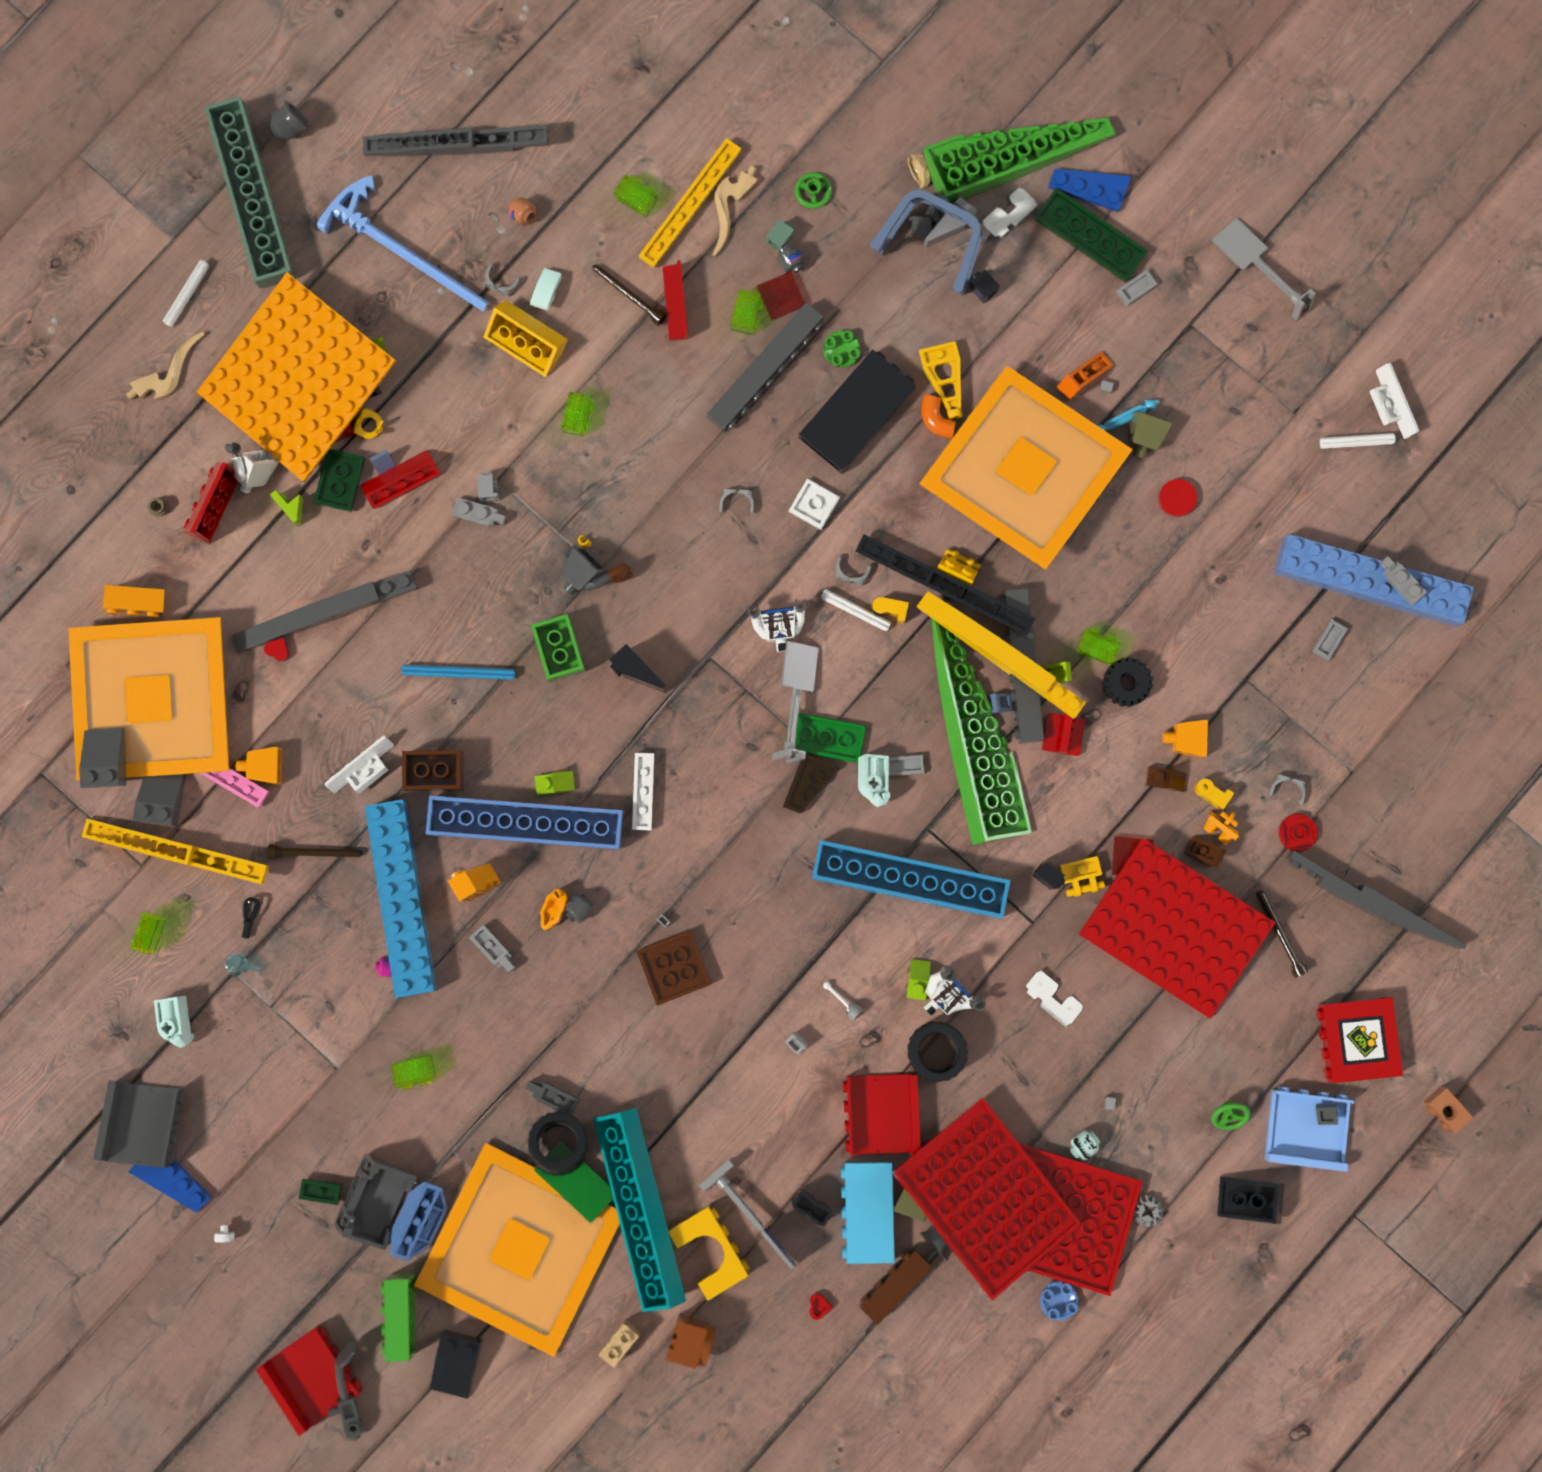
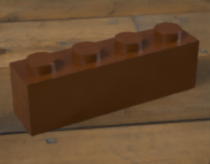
[860,1248,932,1325]

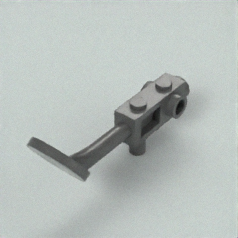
[328,1342,363,1441]

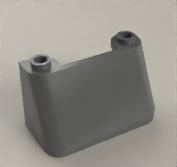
[335,1154,417,1250]

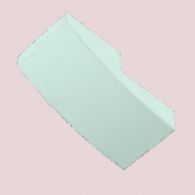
[530,268,562,311]

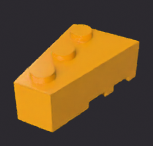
[448,863,501,902]

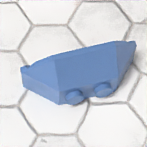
[390,1181,448,1261]

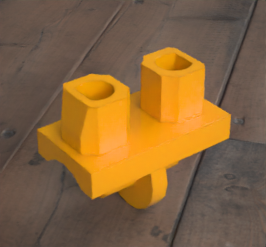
[1204,811,1239,845]

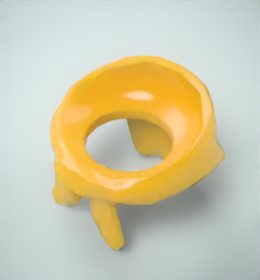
[353,408,384,439]

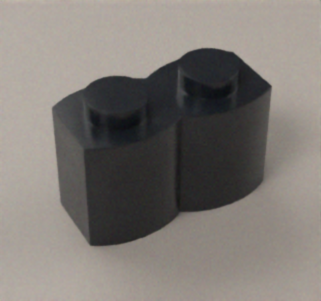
[1032,860,1065,890]
[792,1190,832,1226]

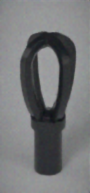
[242,897,260,938]

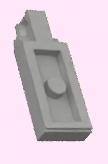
[452,497,507,527]
[1379,556,1427,606]
[469,924,516,972]

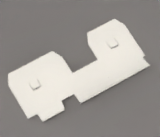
[982,188,1039,238]
[1026,971,1083,1028]

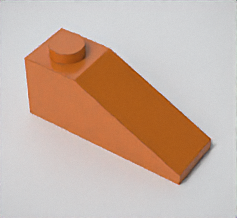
[1057,351,1114,401]

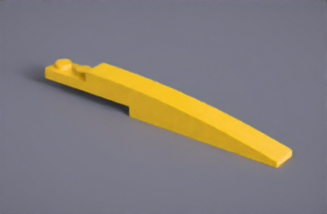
[916,591,1086,719]
[82,819,269,885]

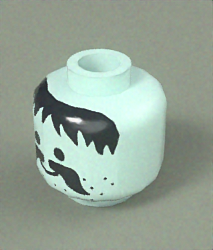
[1070,1130,1100,1160]

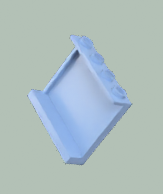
[1264,1086,1354,1172]

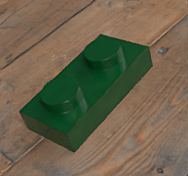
[299,1178,342,1205]

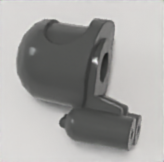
[909,206,940,239]

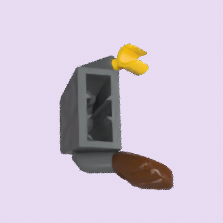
[561,535,634,594]

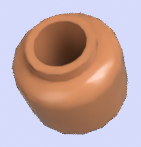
[508,197,537,226]

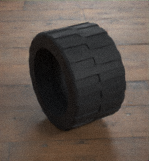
[907,1021,968,1082]
[528,1111,588,1176]

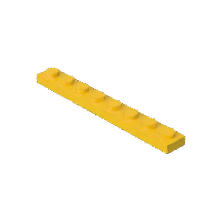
[639,138,742,268]

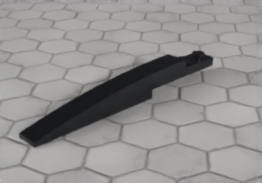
[856,534,1036,636]

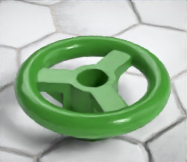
[795,172,832,209]
[1211,1102,1250,1130]

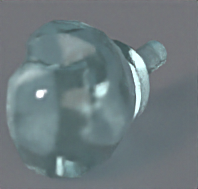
[226,953,261,976]

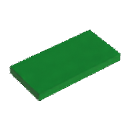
[786,713,867,763]
[534,1140,613,1224]

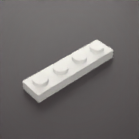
[632,753,655,831]

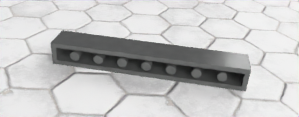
[707,302,823,433]
[1000,588,1044,744]

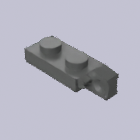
[525,1080,580,1116]

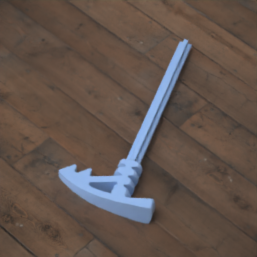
[317,175,490,312]

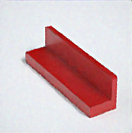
[662,260,688,341]
[361,450,440,509]

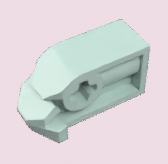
[858,754,890,807]
[154,996,194,1048]

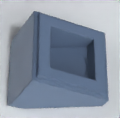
[370,450,396,474]
[987,692,1013,714]

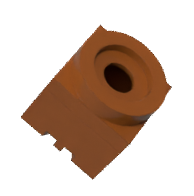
[666,1314,716,1369]

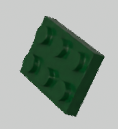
[313,449,366,513]

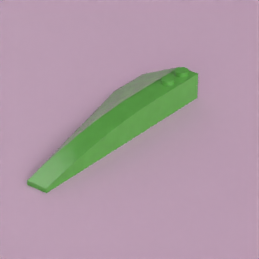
[923,118,1116,203]

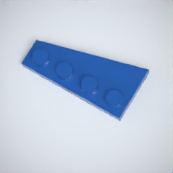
[1048,169,1131,213]
[128,1159,213,1213]

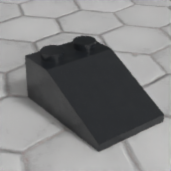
[609,644,668,693]
[1217,1177,1284,1224]
[430,1330,483,1399]

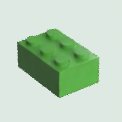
[531,614,586,683]

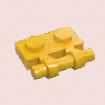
[936,548,981,586]
[1059,856,1105,897]

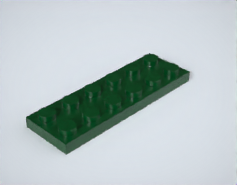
[1034,188,1148,283]

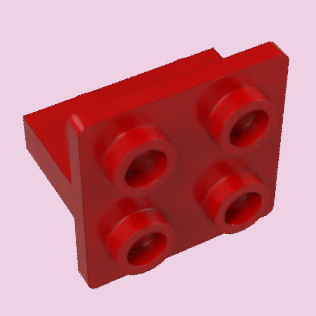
[1042,713,1085,756]

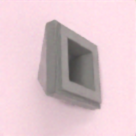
[784,1032,808,1055]

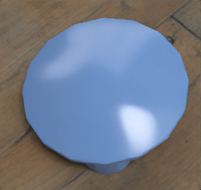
[1040,1281,1078,1321]

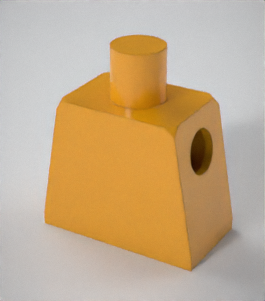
[1162,720,1208,758]
[236,747,282,785]

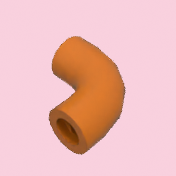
[921,395,956,439]

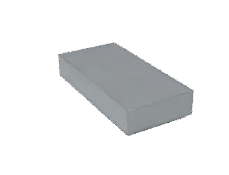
[1116,269,1158,307]
[1311,619,1348,662]
[889,754,925,777]

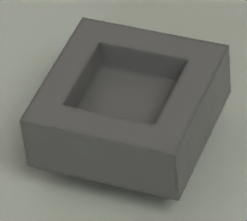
[1316,1103,1339,1125]

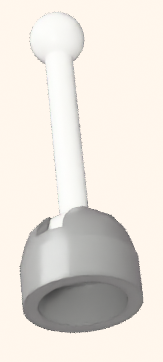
[823,982,863,1021]

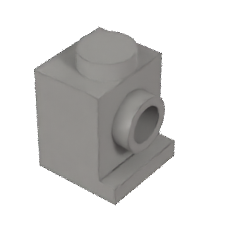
[477,472,500,502]

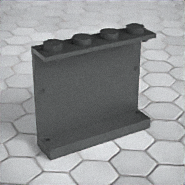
[93,1080,185,1168]

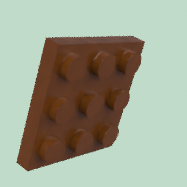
[636,930,712,1006]

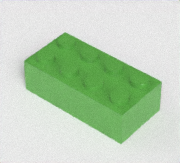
[381,1273,416,1362]

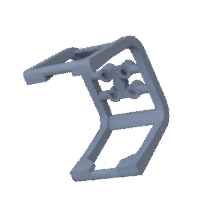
[870,189,983,295]

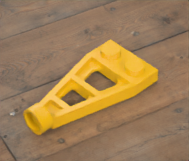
[918,341,963,420]

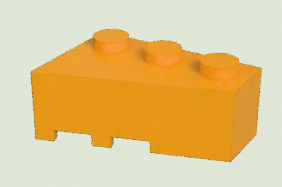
[103,585,164,617]

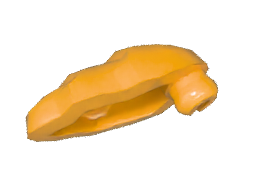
[540,888,568,930]

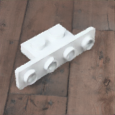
[1369,363,1419,439]
[325,735,394,794]

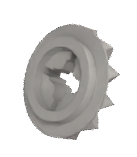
[1133,1195,1164,1227]

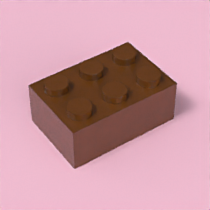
[402,750,464,791]

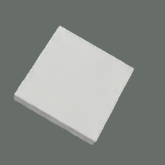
[788,478,840,530]

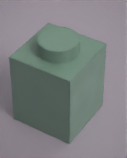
[766,219,794,251]

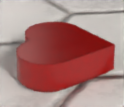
[264,638,289,662]
[809,1293,833,1320]

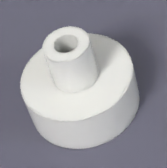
[214,1224,235,1242]

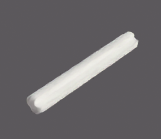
[163,260,210,327]
[1319,433,1395,449]
[821,589,891,631]

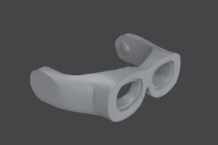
[483,263,521,297]
[719,489,754,514]
[835,555,872,586]
[1268,774,1306,806]

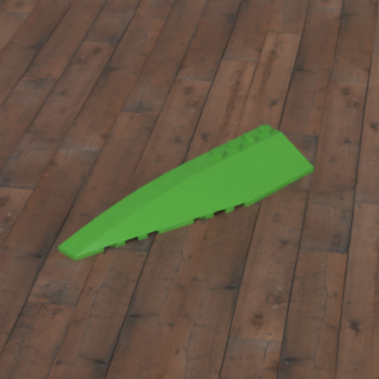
[932,619,1032,845]

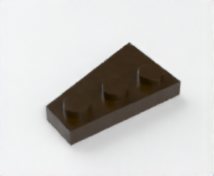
[783,754,839,814]

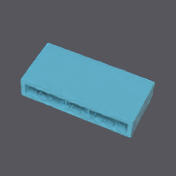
[841,1161,894,1264]

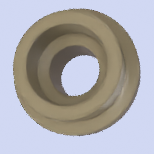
[148,497,168,517]

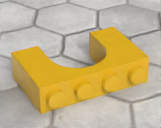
[668,1205,750,1300]

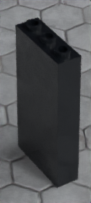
[799,349,916,474]

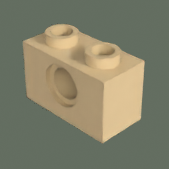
[599,1319,640,1368]

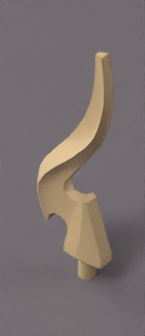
[712,166,757,257]
[126,331,205,400]

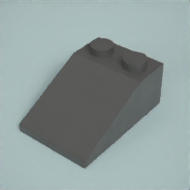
[79,728,127,788]
[133,774,186,827]

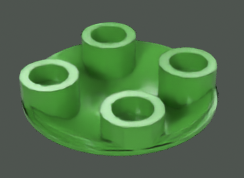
[823,330,861,368]

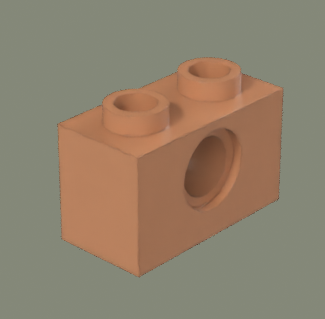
[1424,1086,1473,1133]

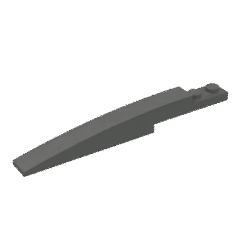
[363,125,549,156]
[232,570,417,653]
[1286,851,1467,949]

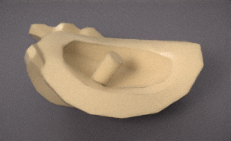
[907,154,932,190]

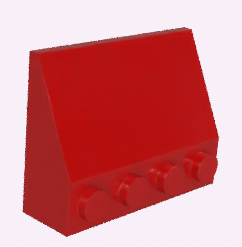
[184,462,239,544]

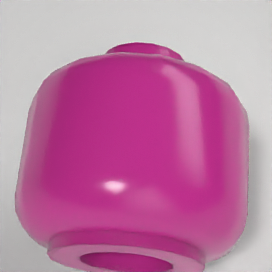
[375,957,391,977]

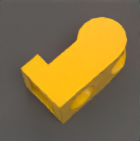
[872,597,909,624]
[1195,779,1234,810]

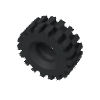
[1102,657,1153,707]

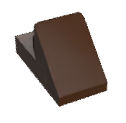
[1145,766,1187,792]
[1184,836,1227,868]

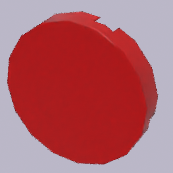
[1158,479,1197,517]
[1278,814,1318,852]

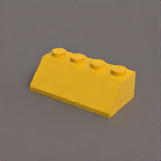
[483,300,568,377]

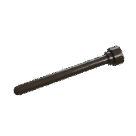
[592,264,667,326]
[268,844,362,859]
[1257,890,1309,978]

